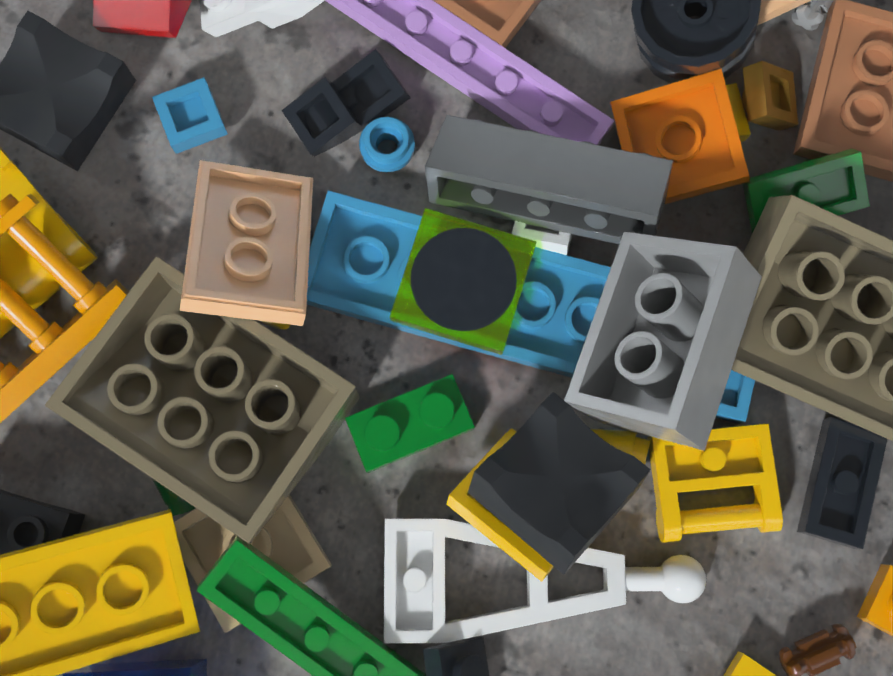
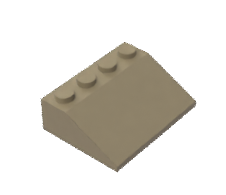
[731,195,893,441]
[45,256,359,544]

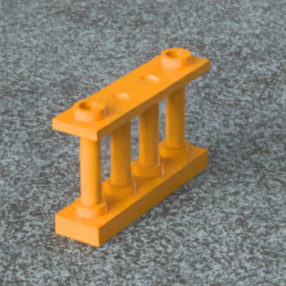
[0,193,129,423]

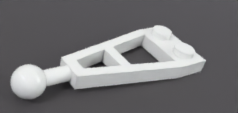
[384,519,706,643]

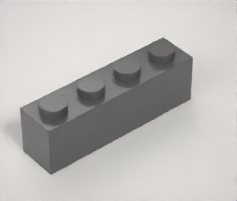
[425,115,673,244]

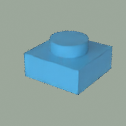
[152,77,228,154]

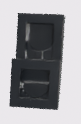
[281,49,411,157]

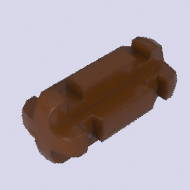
[779,624,857,676]

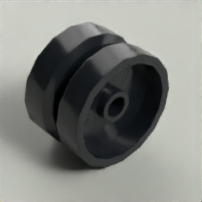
[631,0,761,84]

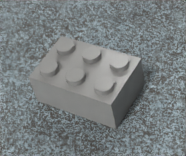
[564,232,762,451]

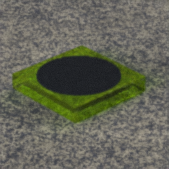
[390,208,537,355]

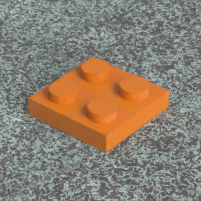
[610,68,750,204]

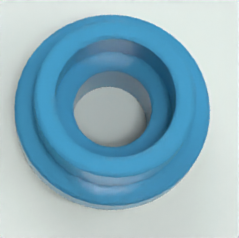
[359,117,415,172]

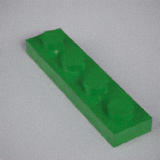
[196,536,426,676]

